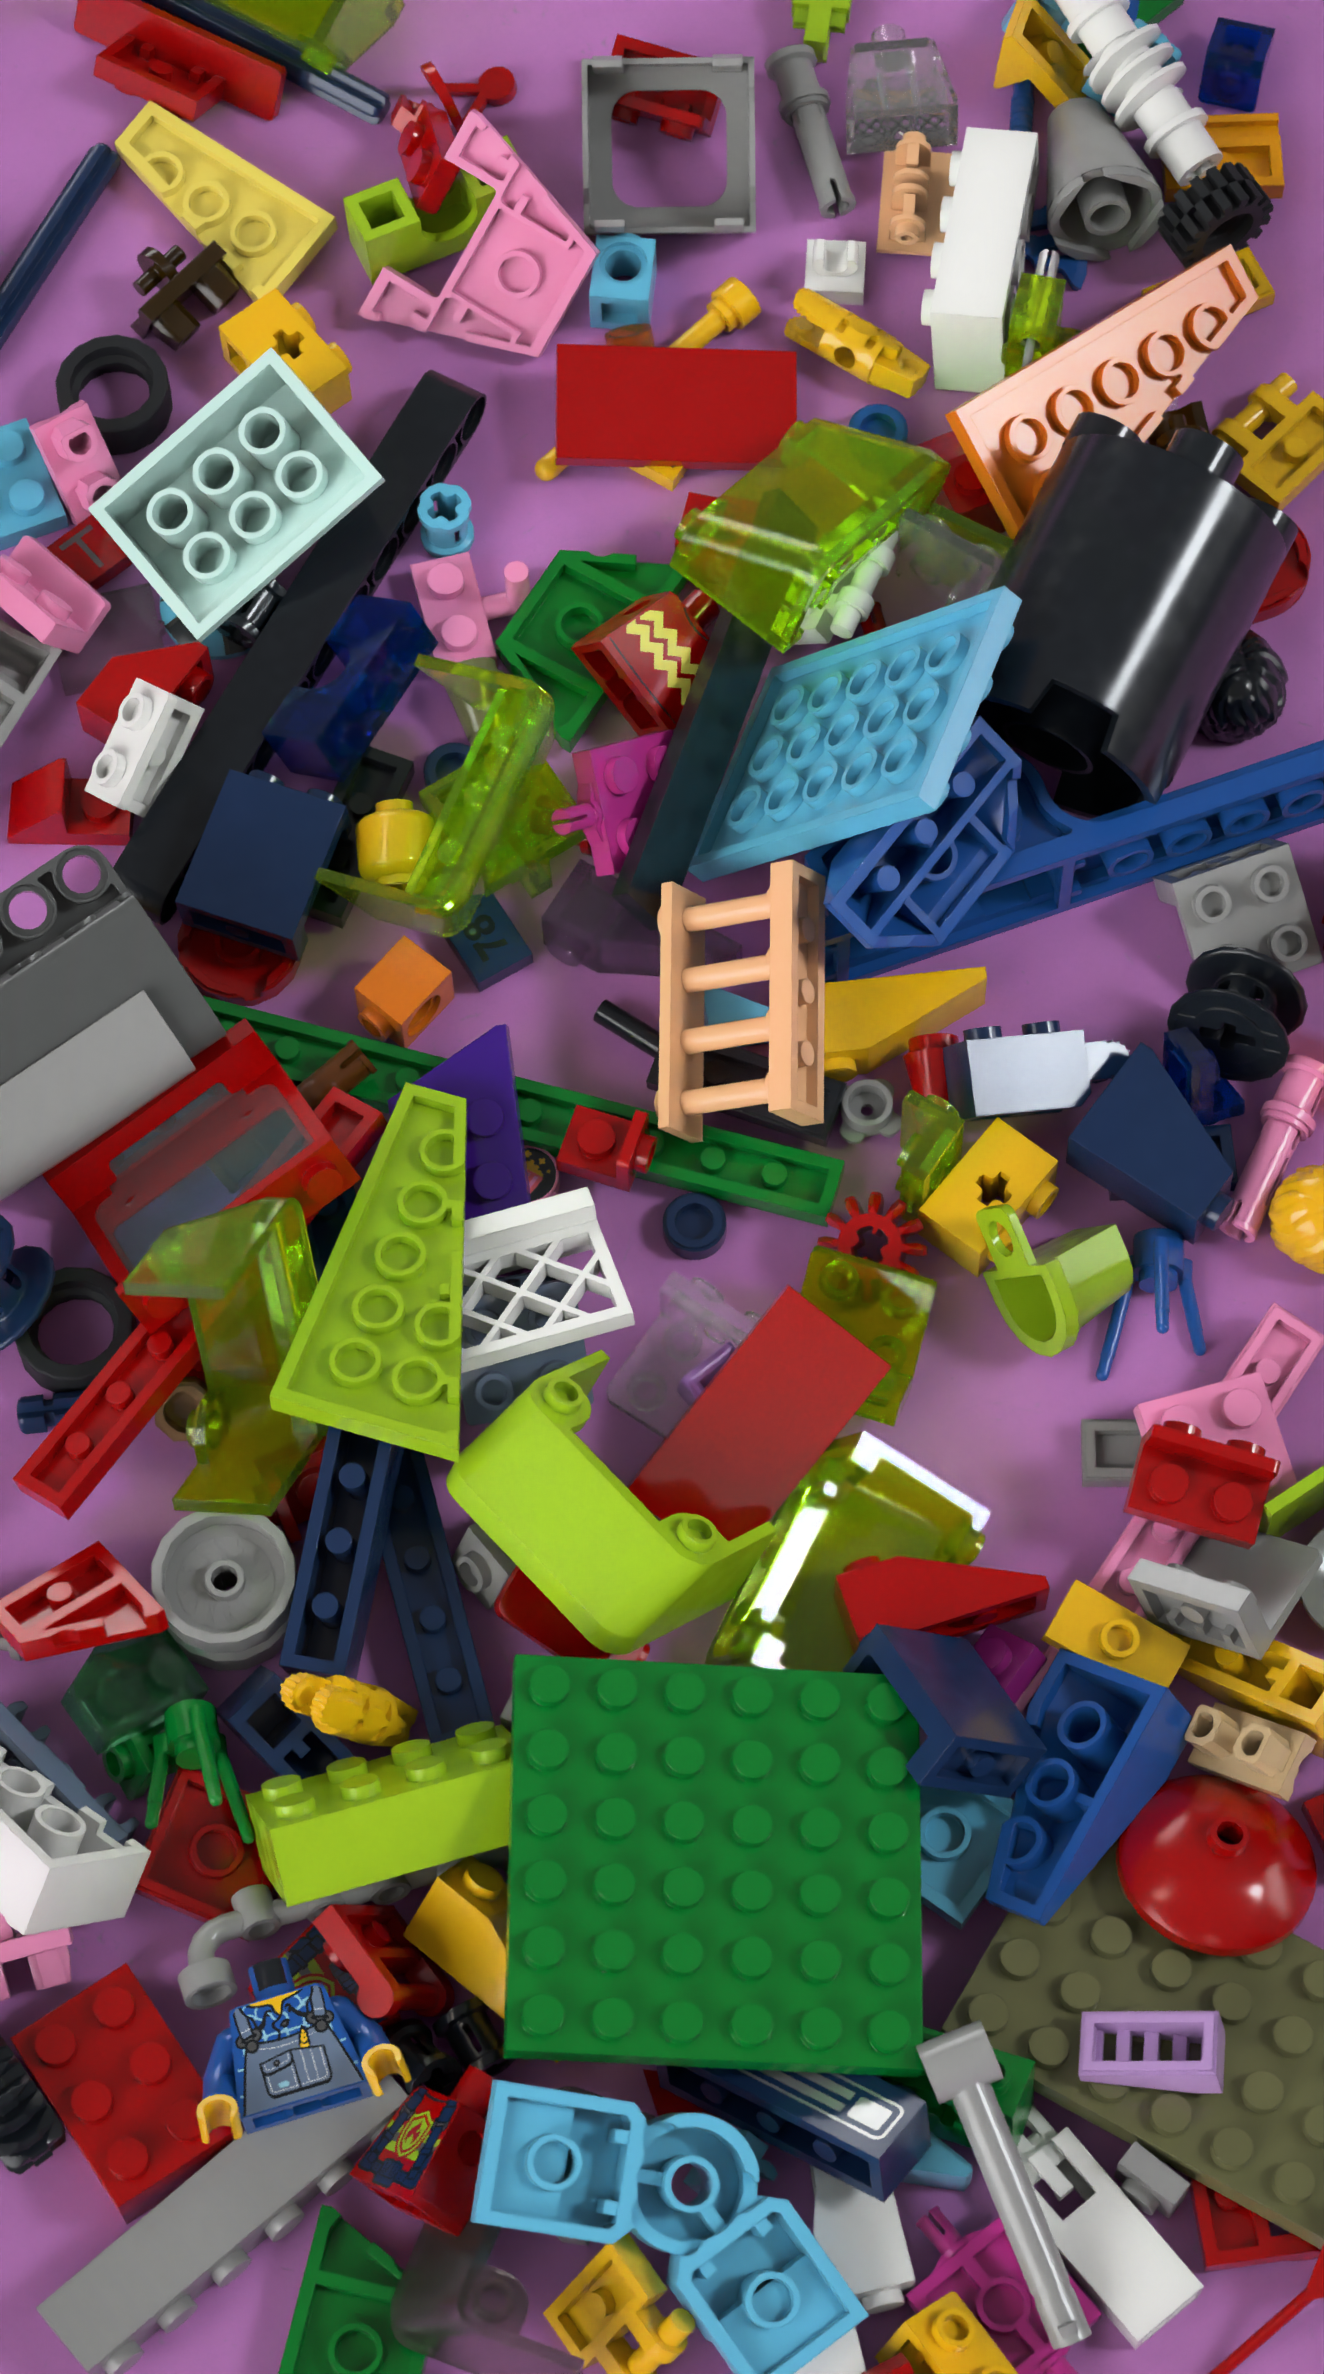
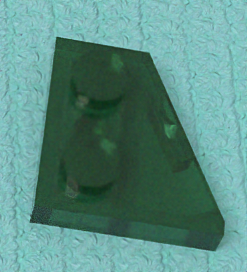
[60,1629,209,1755]

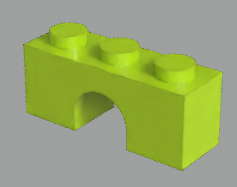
[343,135,518,285]

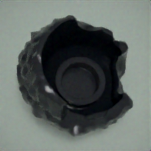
[1198,629,1288,743]

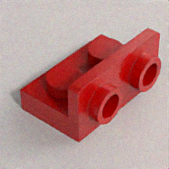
[1123,1420,1281,1550]

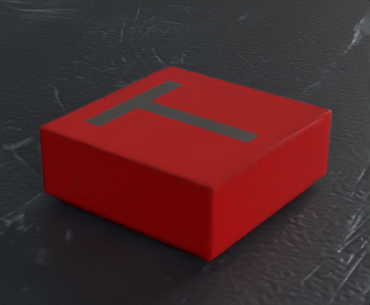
[46,514,133,590]

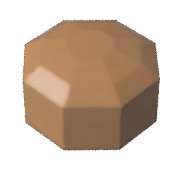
[155,1376,217,1441]

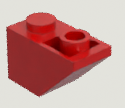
[76,642,214,744]

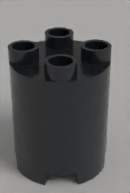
[975,412,1298,819]

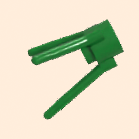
[145,1699,255,1844]

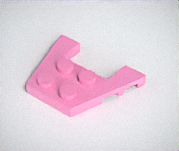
[358,109,600,357]

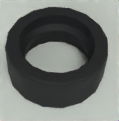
[55,335,173,456]
[15,1267,137,1393]

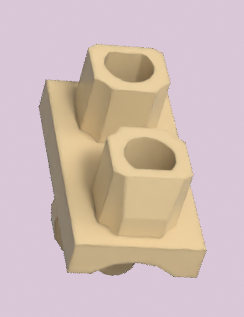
[1185,1702,1317,1801]

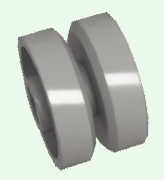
[151,1505,298,1671]

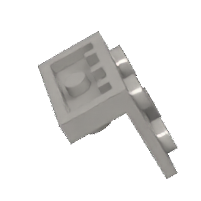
[1152,838,1322,973]
[1127,1531,1323,1660]

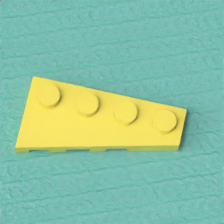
[114,100,338,302]

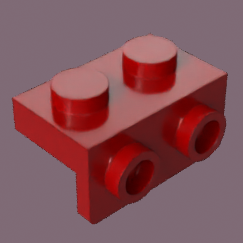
[611,34,721,142]

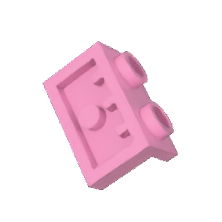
[0,535,111,654]

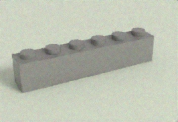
[36,2075,408,2374]

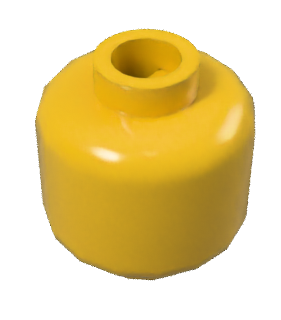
[355,799,439,895]

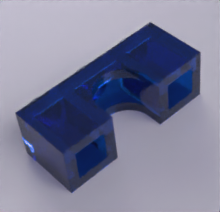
[262,594,439,782]

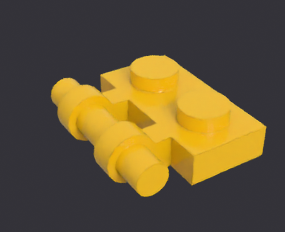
[1212,372,1324,511]
[543,2232,695,2374]

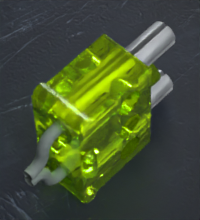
[1001,249,1066,378]

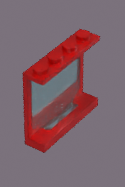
[42,1018,362,1334]

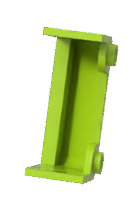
[446,1349,778,1655]

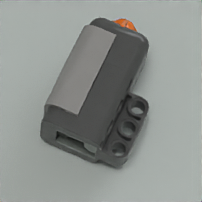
[0,845,227,1202]

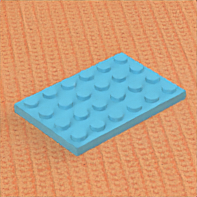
[688,586,1022,882]

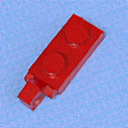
[391,94,461,215]

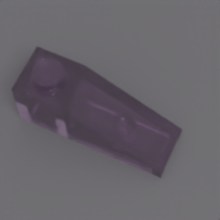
[541,859,742,976]

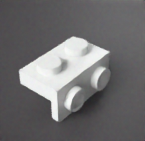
[84,677,205,818]

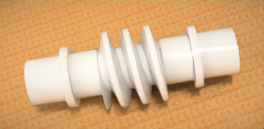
[1055,0,1223,186]

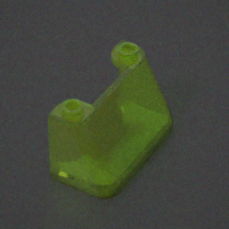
[669,418,951,654]
[705,1431,991,1672]

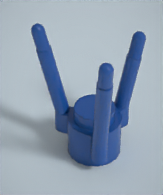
[1096,1228,1206,1381]

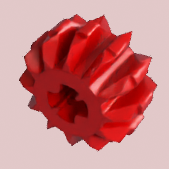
[817,1192,928,1302]

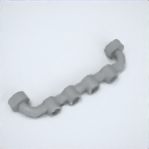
[177,1845,509,2009]

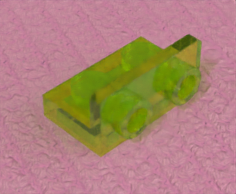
[895,1090,965,1222]

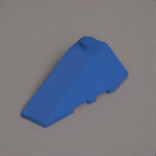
[985,1648,1193,1926]

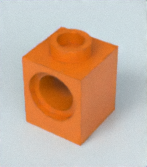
[354,935,455,1048]

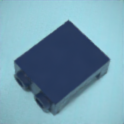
[175,769,352,962]
[842,1624,1047,1798]

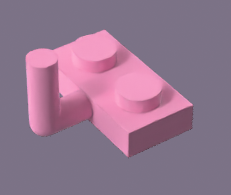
[410,552,530,681]

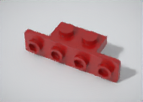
[74,0,287,122]

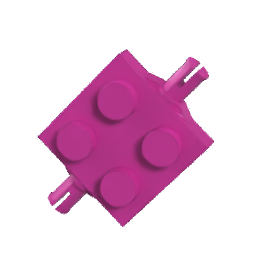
[551,729,674,877]
[905,2206,1102,2374]

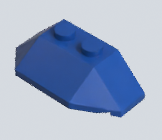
[823,716,1022,948]

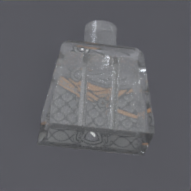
[845,24,958,155]

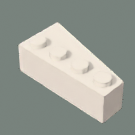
[921,127,1039,393]
[0,1746,151,1936]

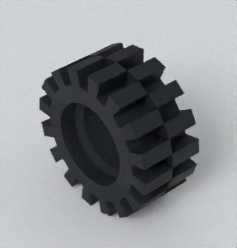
[1157,162,1273,268]

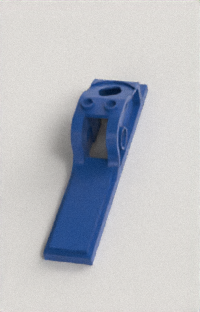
[769,740,1324,983]

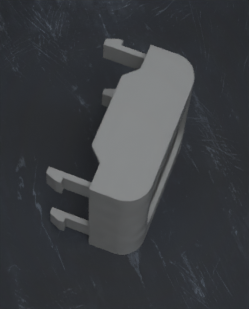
[581,54,756,235]

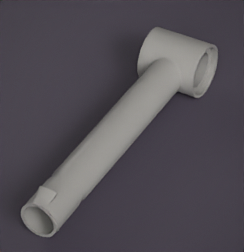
[916,2019,1092,2350]

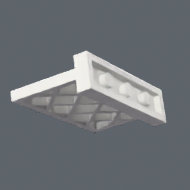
[461,1186,635,1373]

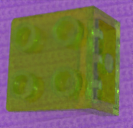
[801,1245,937,1427]

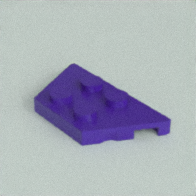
[387,1024,531,1269]

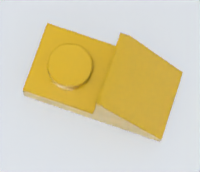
[993,0,1090,108]

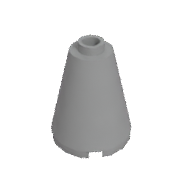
[1047,97,1165,261]

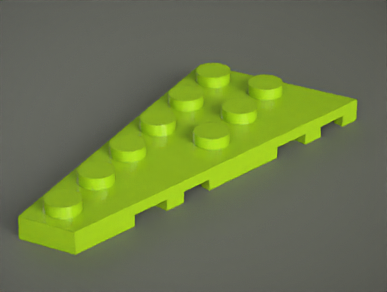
[269,1082,467,1463]

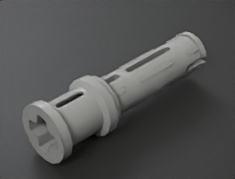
[764,44,857,219]

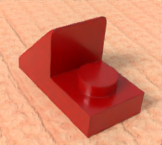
[7,758,134,846]

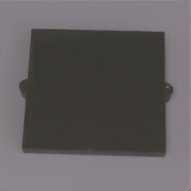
[57,583,166,696]

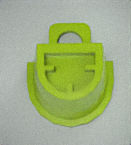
[976,1204,1133,1357]

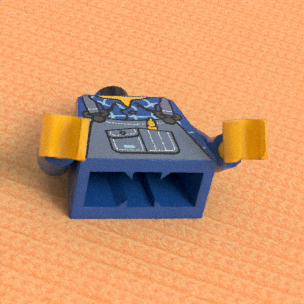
[196,1957,412,2144]

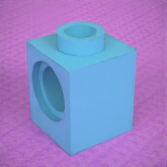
[589,233,657,332]

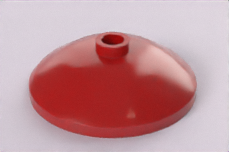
[1116,1775,1317,1956]

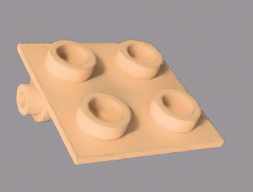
[876,131,955,256]

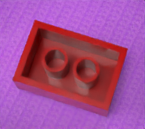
[10,1963,234,2224]

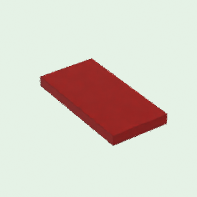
[555,344,797,472]
[626,1284,892,1542]

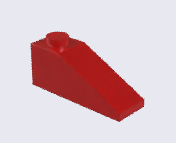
[833,1556,1050,1653]

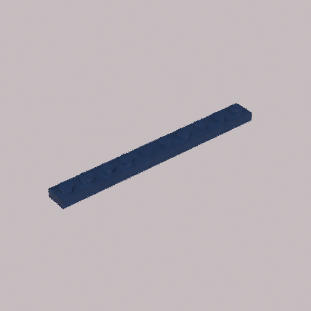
[300,1185,495,1743]

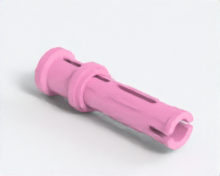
[1219,1054,1324,1243]

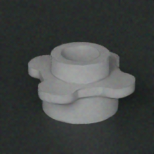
[840,1078,902,1144]

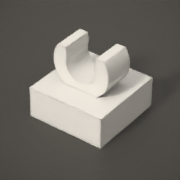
[804,239,866,305]

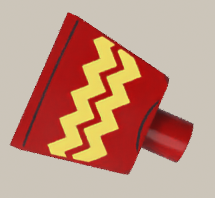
[571,589,720,736]

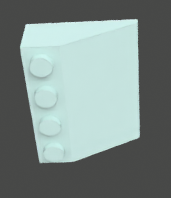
[88,347,386,643]

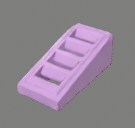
[1078,2011,1225,2093]

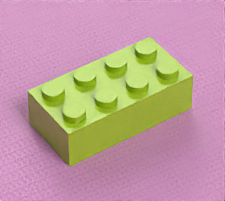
[245,1721,511,1907]

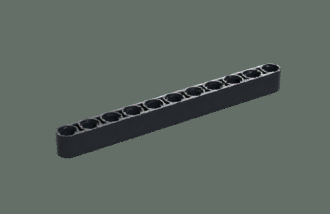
[113,370,487,925]

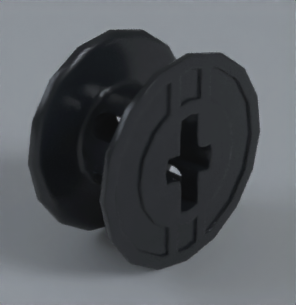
[1167,946,1308,1082]

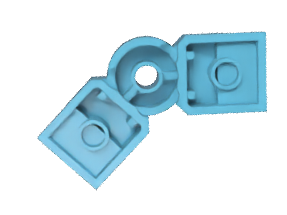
[470,2080,869,2374]

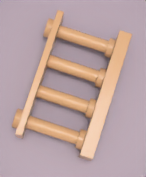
[654,859,825,1143]

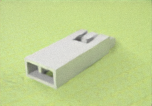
[1017,2105,1204,2350]

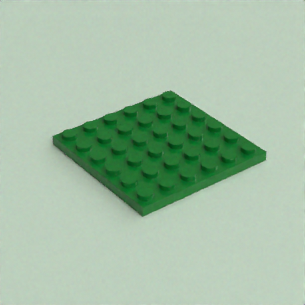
[503,1654,923,2078]

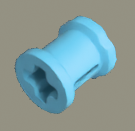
[417,483,474,558]

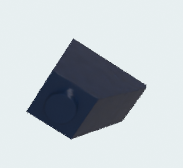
[1066,1042,1235,1245]

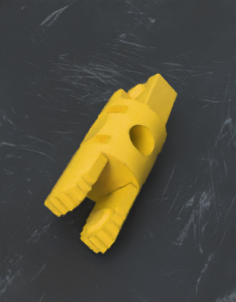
[784,287,931,398]
[279,1672,418,1747]

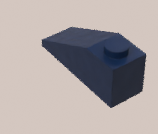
[216,1665,355,1779]

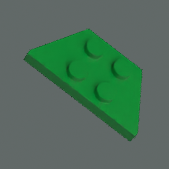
[495,550,693,753]
[278,2204,441,2374]

